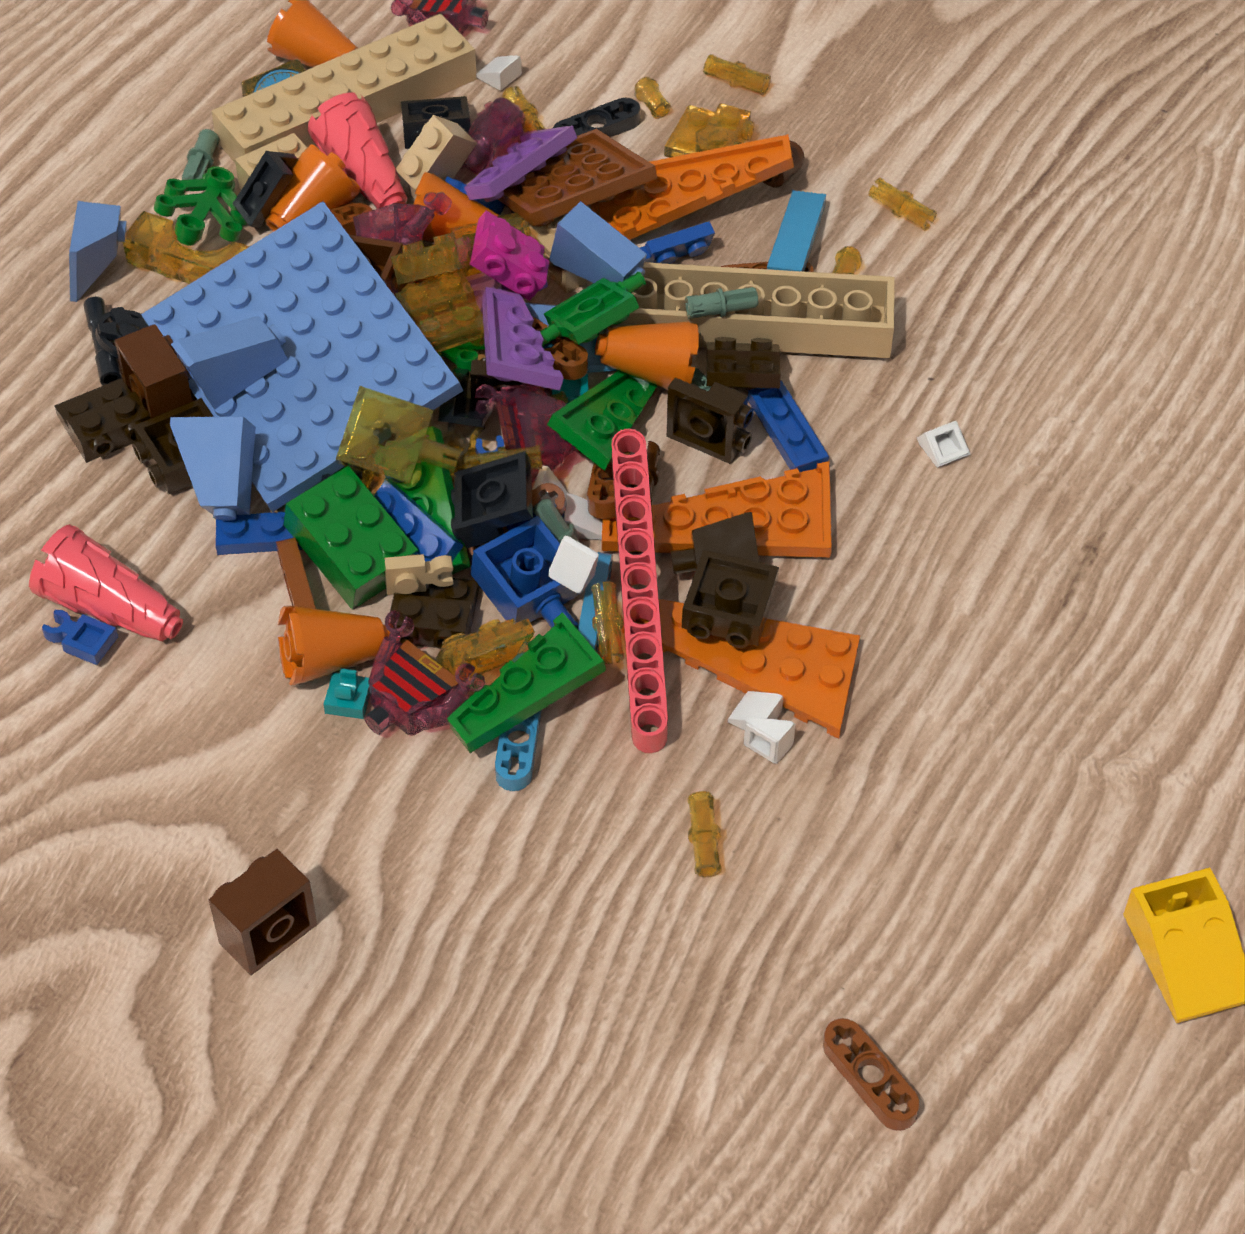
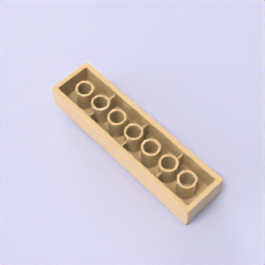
[211,14,477,163]
[604,262,895,358]

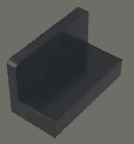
[233,151,298,227]
[438,368,495,427]

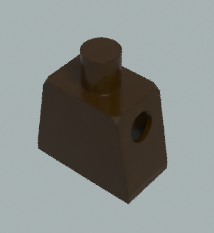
[671,512,759,574]

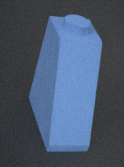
[549,201,647,283]
[171,316,288,410]
[170,416,256,521]

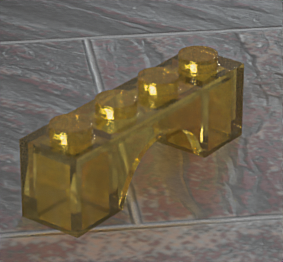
[123,211,250,284]

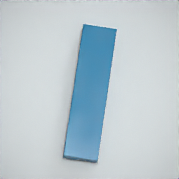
[767,190,826,271]

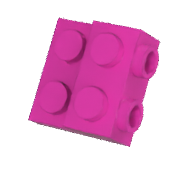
[470,210,549,301]

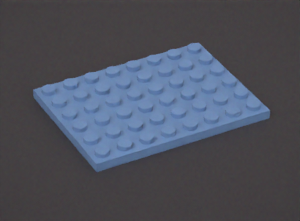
[141,201,463,512]

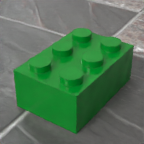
[284,465,418,610]

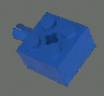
[471,516,579,631]

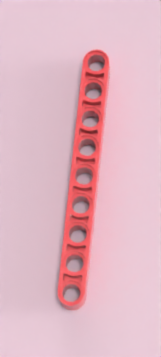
[611,429,668,753]

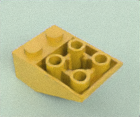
[1123,867,1245,1024]

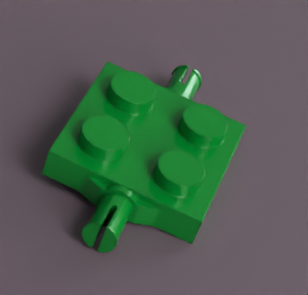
[540,271,646,347]

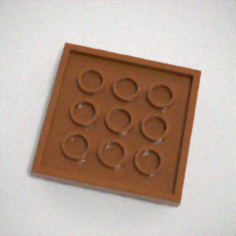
[477,129,657,226]

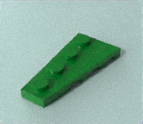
[547,371,657,471]
[372,426,470,575]
[447,612,606,753]

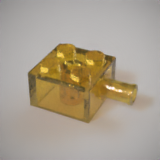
[336,386,462,487]

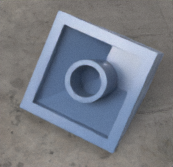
[69,201,127,302]

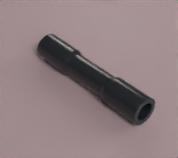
[83,296,122,385]

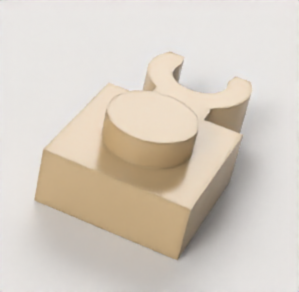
[384,554,453,595]

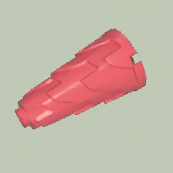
[308,93,408,215]
[29,524,183,641]

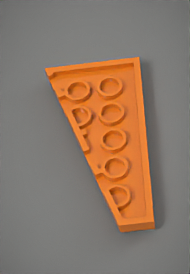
[591,134,794,240]
[602,461,831,558]
[622,599,860,739]

